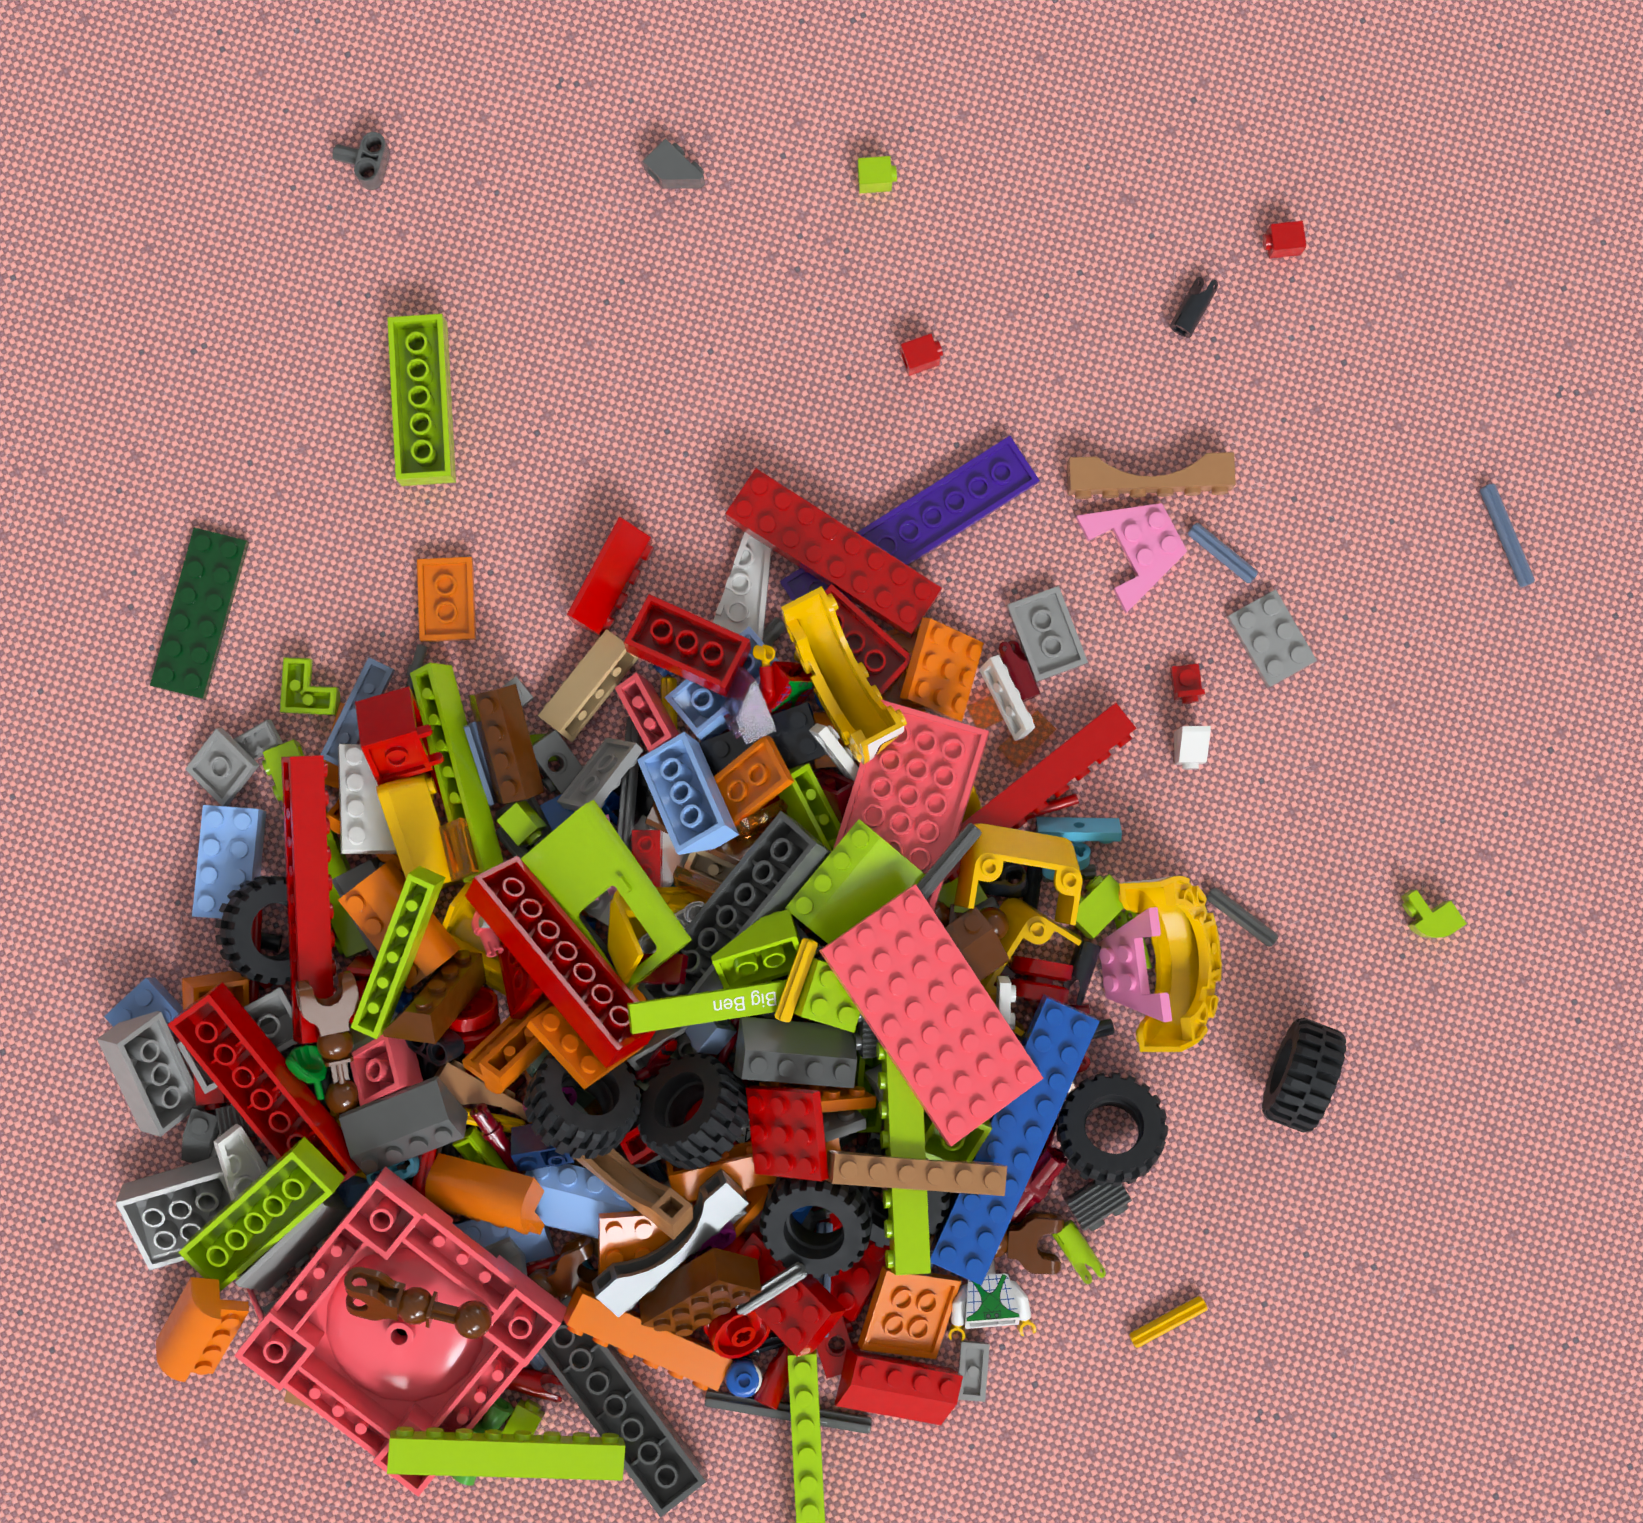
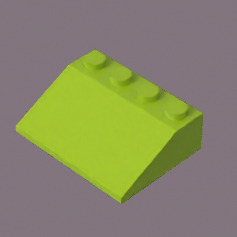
[785,819,925,944]

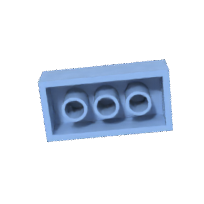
[192,805,267,919]

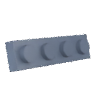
[320,657,395,766]

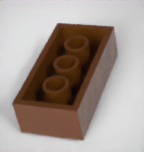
[639,1248,762,1337]

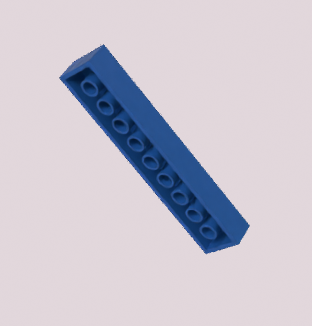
[930,994,1100,1285]

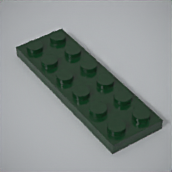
[150,527,249,700]

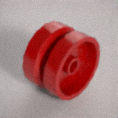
[1010,955,1073,1004]
[449,987,501,1054]
[701,1307,771,1359]

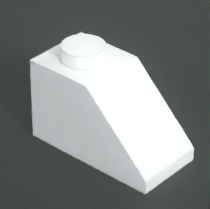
[1174,726,1211,770]

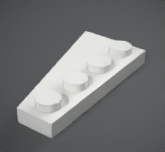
[713,532,772,641]
[338,744,397,854]
[213,1124,267,1201]

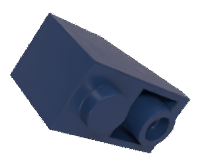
[511,1124,574,1172]

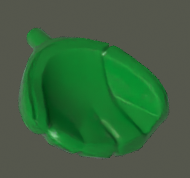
[285,1045,327,1100]

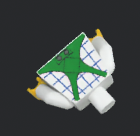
[948,1260,1036,1341]

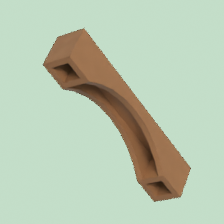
[1067,452,1236,499]
[434,1059,582,1167]
[575,1149,693,1240]
[826,1150,1007,1196]

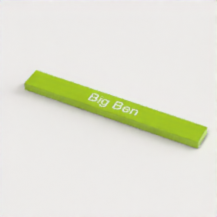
[627,979,787,1034]

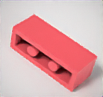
[615,672,679,752]

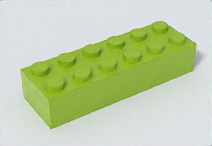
[387,314,456,486]
[178,1137,345,1292]

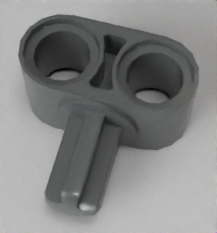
[332,132,390,190]

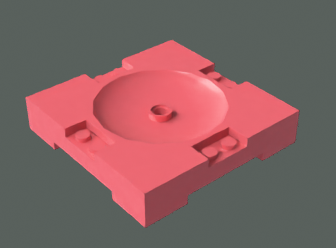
[234,1166,567,1497]

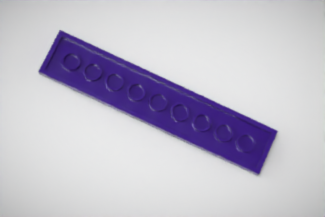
[780,436,1040,602]

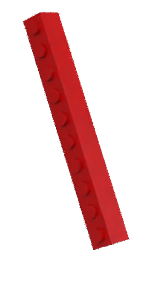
[941,703,1137,890]
[281,755,336,1044]

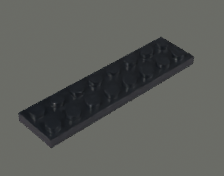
[613,702,827,826]

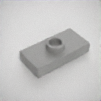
[234,719,283,760]

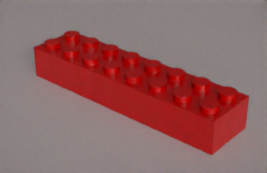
[725,468,942,639]
[465,855,656,1068]
[167,982,359,1184]

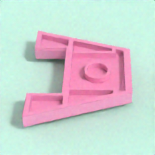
[1075,503,1187,614]
[1099,907,1172,1022]

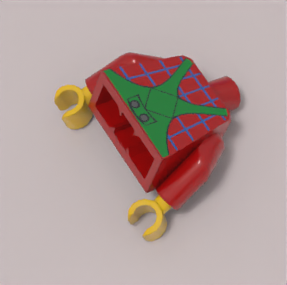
[753,644,815,719]

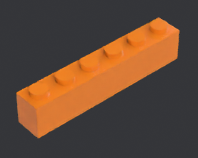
[665,1138,841,1203]
[563,1286,733,1391]

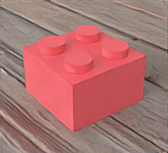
[350,1035,423,1106]

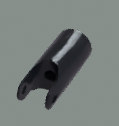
[1170,277,1218,338]
[1063,940,1101,1005]

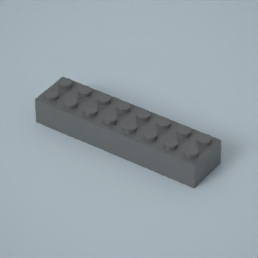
[637,811,831,1029]
[538,1297,708,1518]

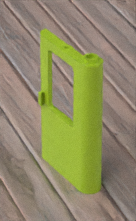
[521,800,692,991]

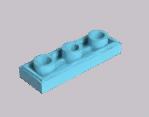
[1036,817,1122,844]

